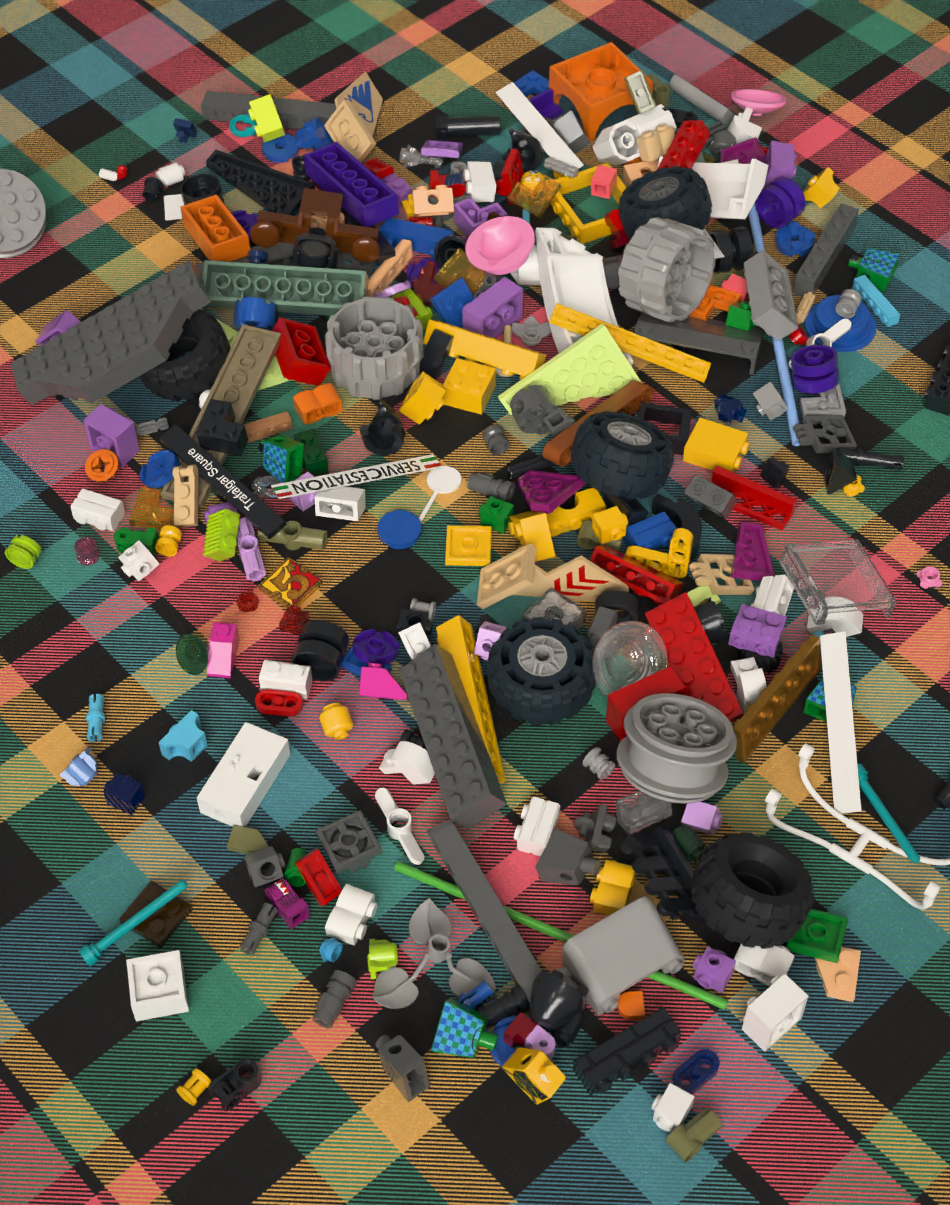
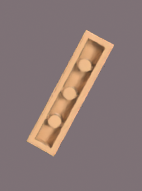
[367,239,413,297]

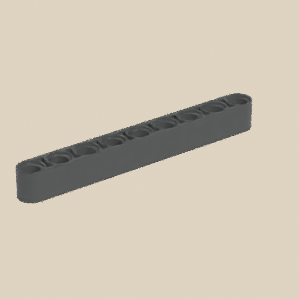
[427,819,542,1002]

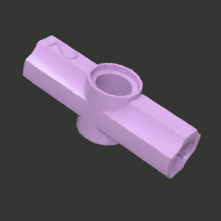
[237,518,266,582]

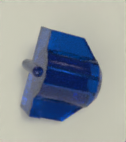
[714,395,747,424]

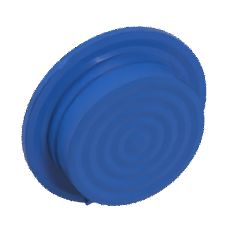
[804,295,876,352]

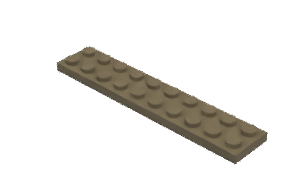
[161,324,281,509]

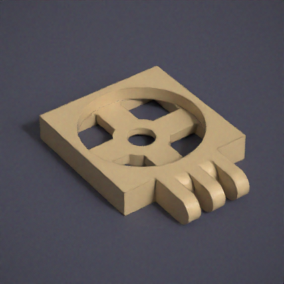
[689,554,755,595]

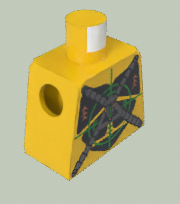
[501,1047,566,1104]

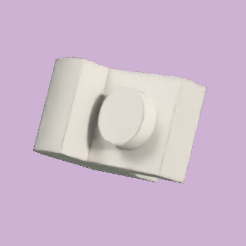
[727,107,762,144]
[807,598,863,637]
[730,657,767,714]
[379,741,435,785]

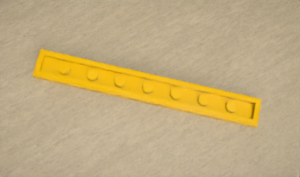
[549,303,711,383]

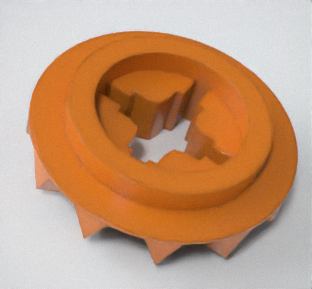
[85,449,119,483]

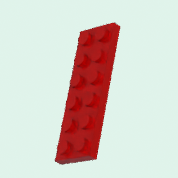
[645,592,744,723]

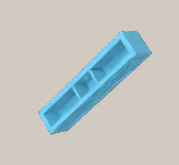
[852,275,900,327]

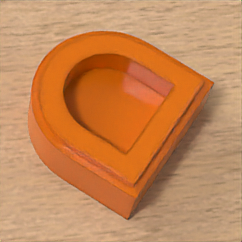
[617,991,645,1020]

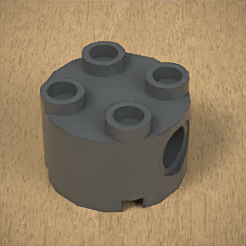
[510,385,557,435]

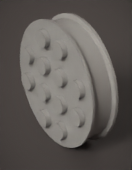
[0,169,46,258]

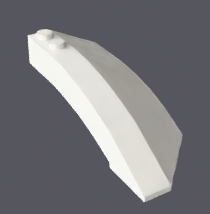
[535,228,634,366]

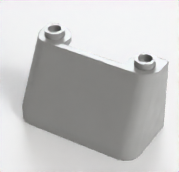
[562,896,685,1016]

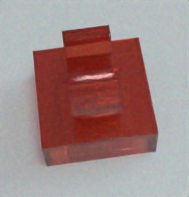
[279,605,309,635]

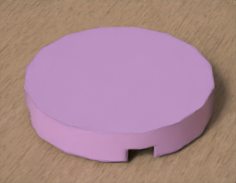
[373,280,412,298]

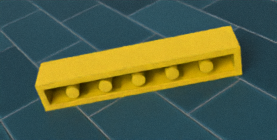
[423,319,546,379]

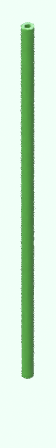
[394,861,729,1010]

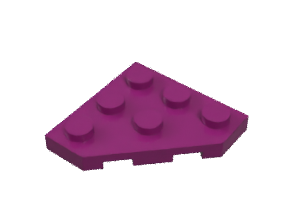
[518,470,585,514]

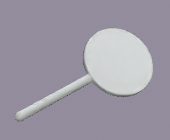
[419,466,461,521]

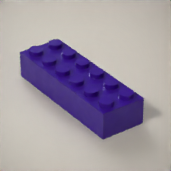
[304,141,399,227]

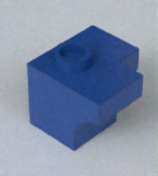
[295,117,332,150]

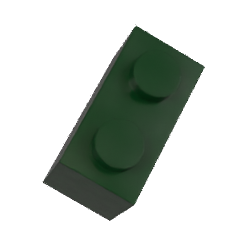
[294,428,329,477]

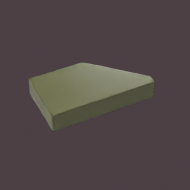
[227,825,269,854]

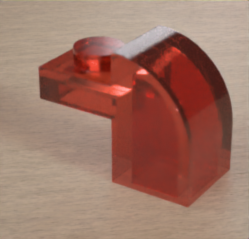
[413,260,445,309]

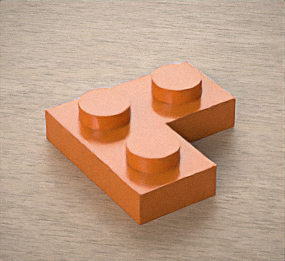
[688,285,742,321]

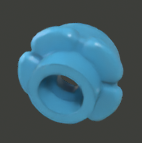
[320,937,343,963]

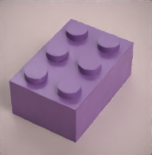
[462,277,523,338]

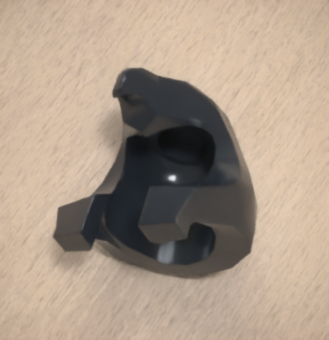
[502,128,543,173]
[359,400,405,456]
[529,969,589,1031]

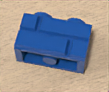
[624,512,677,550]

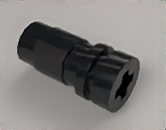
[476,985,530,1030]

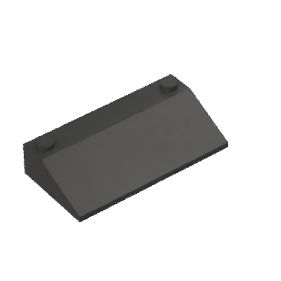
[634,313,764,375]

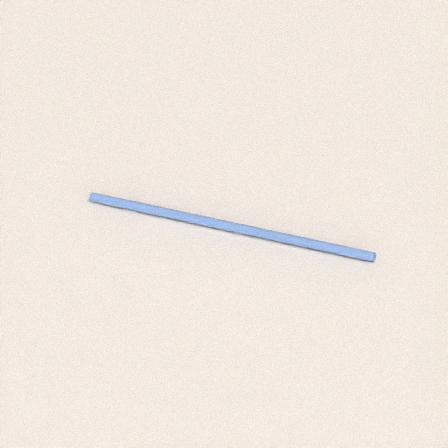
[748,203,800,446]

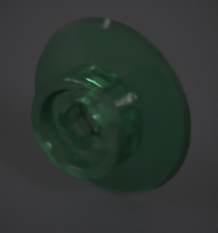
[176,634,209,675]

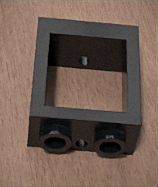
[635,403,692,455]

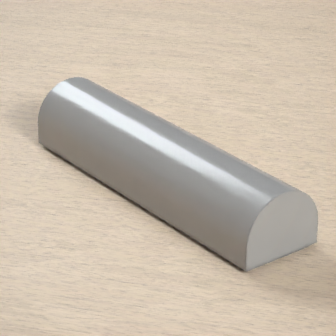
[669,75,735,125]

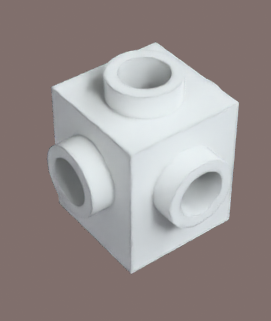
[118,540,160,581]

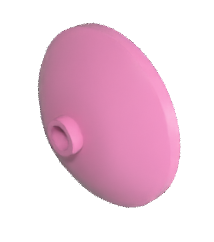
[731,89,787,116]

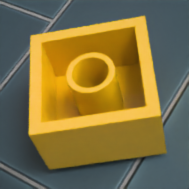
[442,358,496,415]

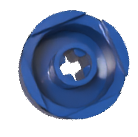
[233,297,277,331]

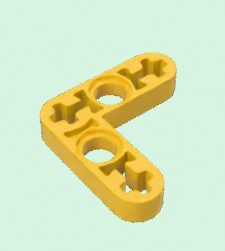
[625,528,693,578]

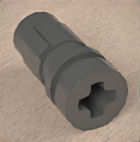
[467,473,515,503]
[312,970,357,1029]

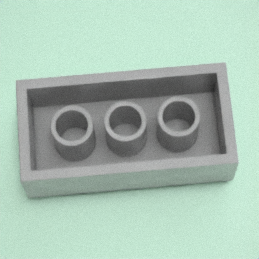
[744,250,798,341]

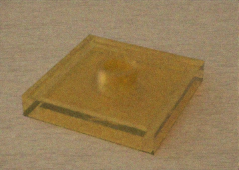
[433,248,487,295]

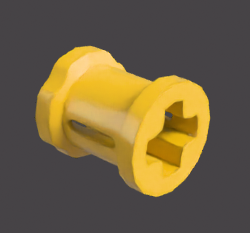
[176,1068,211,1106]

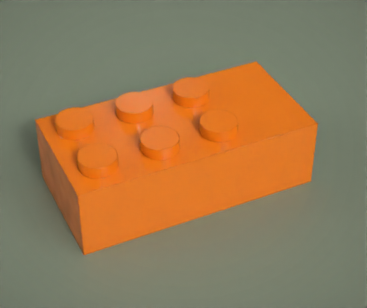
[180,194,250,262]

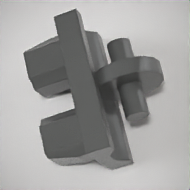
[574,804,617,853]

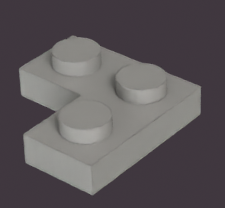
[799,383,846,418]

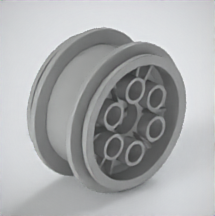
[616,693,737,803]

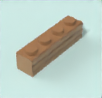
[244,411,293,443]

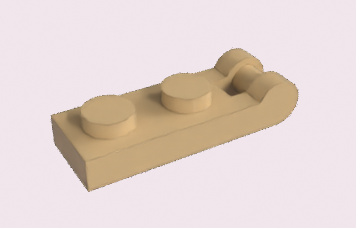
[173,464,198,528]

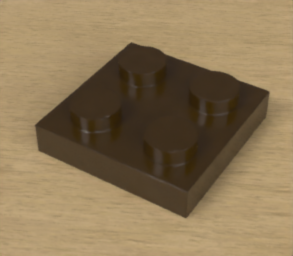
[119,880,193,949]

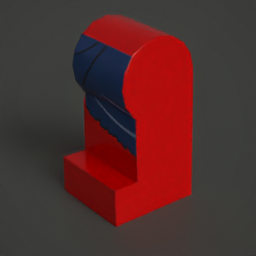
[428,170,466,197]

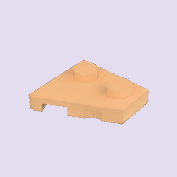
[815,947,861,1002]

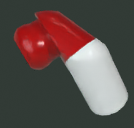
[99,165,128,181]

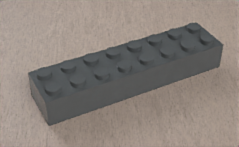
[399,644,507,830]

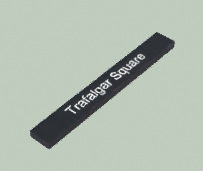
[159,424,286,539]

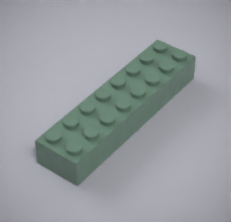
[202,260,369,316]

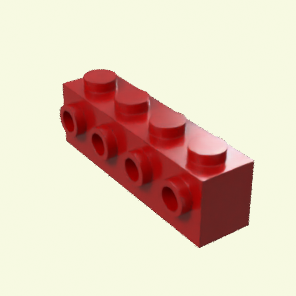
[656,120,710,171]
[589,545,683,605]

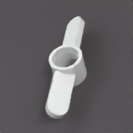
[789,319,851,369]
[375,788,424,865]

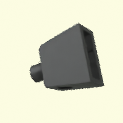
[535,829,601,885]
[375,1035,430,1102]

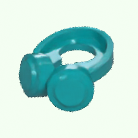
[229,113,257,137]

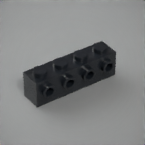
[924,346,950,416]

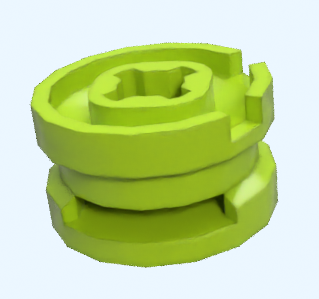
[5,535,42,569]

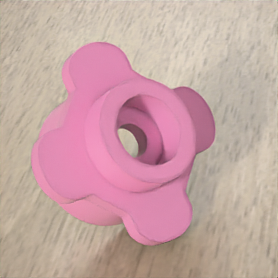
[917,567,942,589]

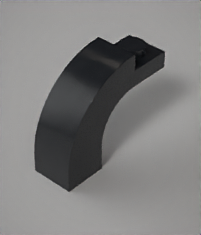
[652,494,702,563]

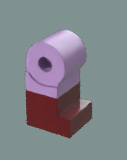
[503,1012,555,1060]

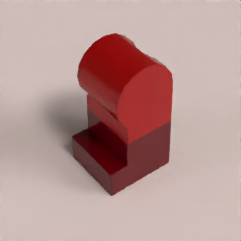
[605,209,630,249]

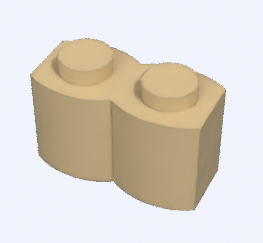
[636,123,676,162]

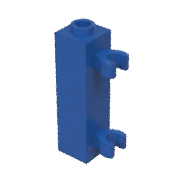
[379,218,455,260]

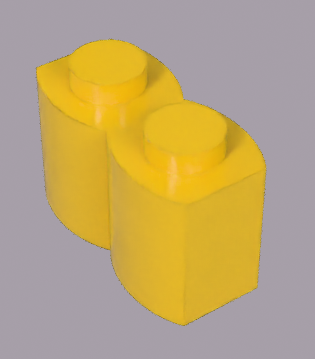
[590,860,635,915]

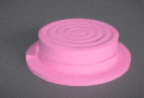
[465,216,535,275]

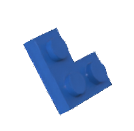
[514,70,549,97]

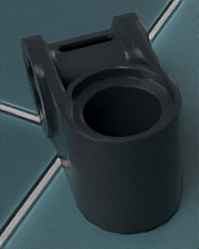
[208,1059,262,1111]

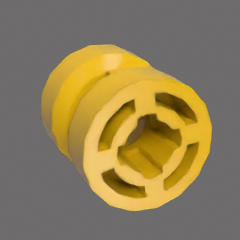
[155,525,182,557]

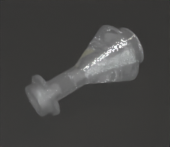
[399,145,443,170]

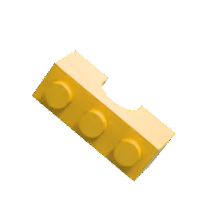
[546,488,606,537]

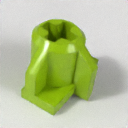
[367,939,398,979]

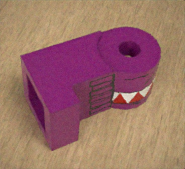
[265,878,310,930]

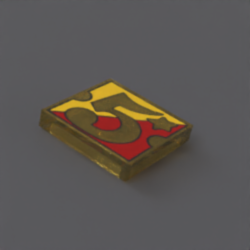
[258,557,323,612]

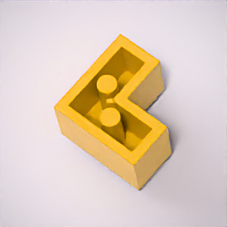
[399,372,446,425]
[508,511,556,562]

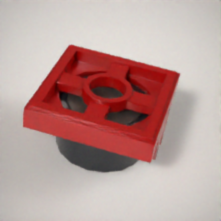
[493,149,524,204]

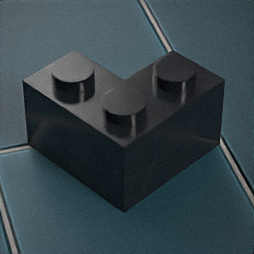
[196,399,248,456]

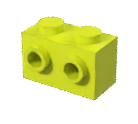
[248,94,285,143]

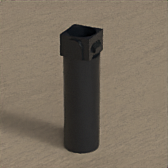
[436,115,500,139]

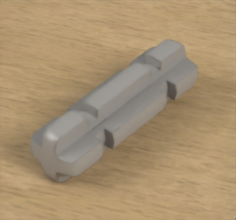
[544,157,579,178]

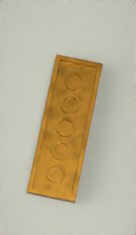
[733,634,822,763]

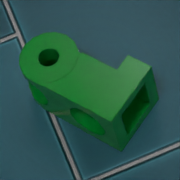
[113,527,159,558]

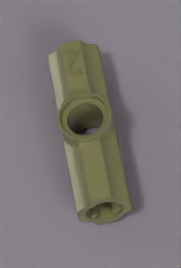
[257,521,328,550]

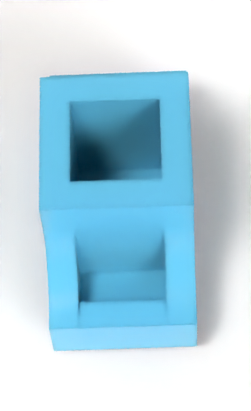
[159,710,208,762]

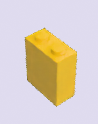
[683,418,750,473]

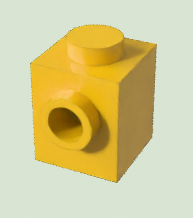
[591,506,628,544]

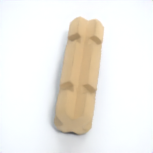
[795,292,816,324]

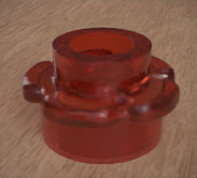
[236,591,259,613]

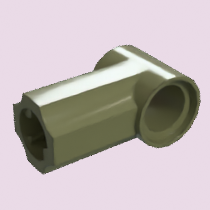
[647,74,670,108]
[577,520,623,551]
[665,1107,723,1163]

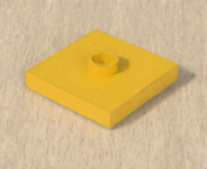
[445,525,492,566]

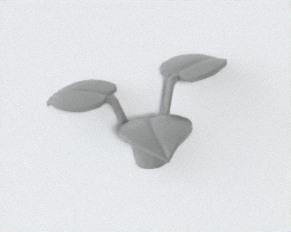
[372,898,496,1009]

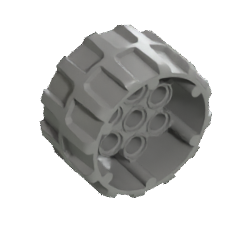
[618,217,716,322]
[325,296,423,400]

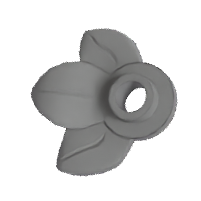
[512,316,551,346]

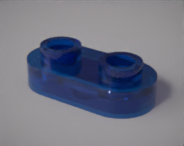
[672,1049,720,1095]

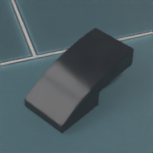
[419,329,454,377]

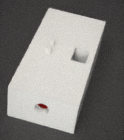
[197,722,290,827]

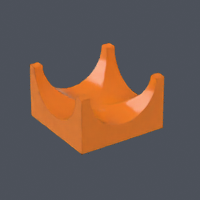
[549,42,653,142]

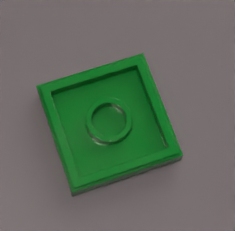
[786,909,848,964]

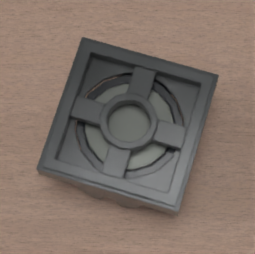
[315,810,383,874]

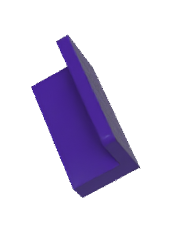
[528,88,562,120]

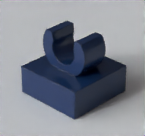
[173,118,197,143]

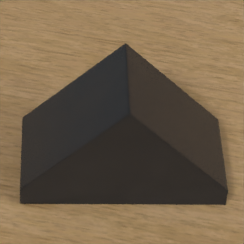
[824,449,857,494]

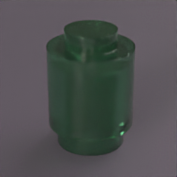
[672,825,707,863]

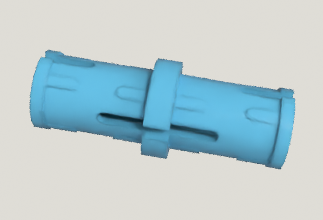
[86,694,105,742]

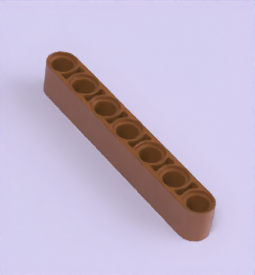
[542,380,654,467]

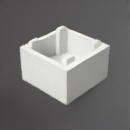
[126,950,189,1021]
[742,974,808,1052]

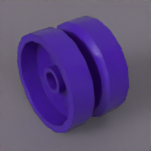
[755,177,806,229]
[791,345,839,393]

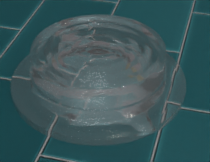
[592,621,667,697]

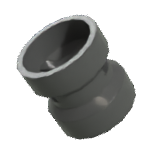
[483,425,510,455]

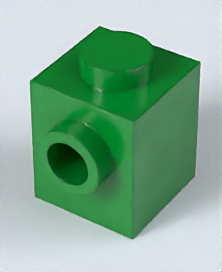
[726,301,756,331]
[478,496,514,534]

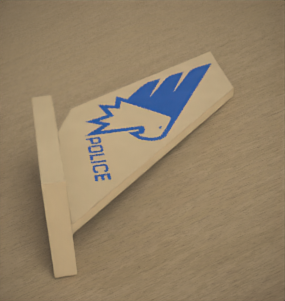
[324,71,383,163]

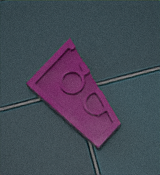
[730,522,775,581]

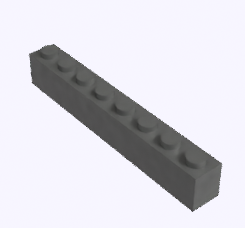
[201,91,337,129]

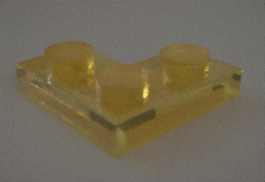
[508,175,561,218]
[129,487,174,530]

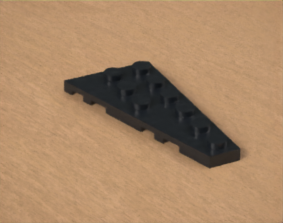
[206,150,315,216]

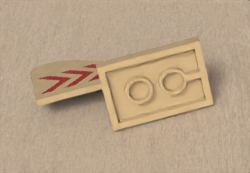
[477,543,629,609]

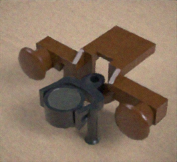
[250,188,381,269]

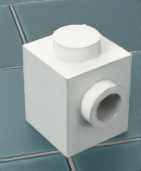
[651,1083,695,1132]

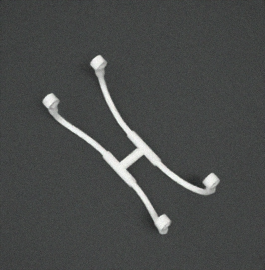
[765,743,950,910]

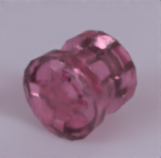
[74,537,100,566]

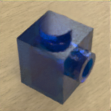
[103,773,145,815]

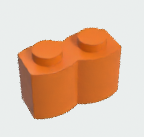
[293,384,342,424]

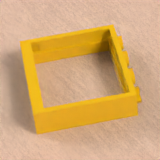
[544,163,627,244]

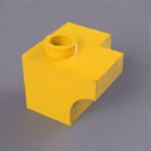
[802,167,840,208]

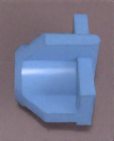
[60,747,98,786]

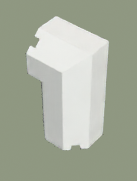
[593,104,677,166]

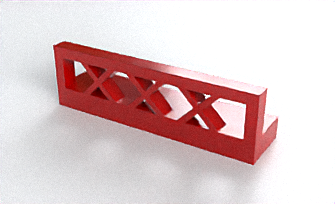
[711,466,797,531]

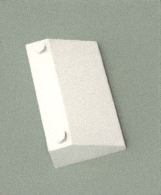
[658,156,768,220]

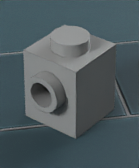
[753,382,788,421]

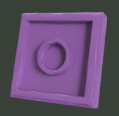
[421,140,463,158]

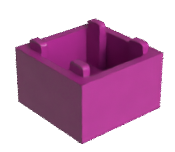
[720,137,765,164]

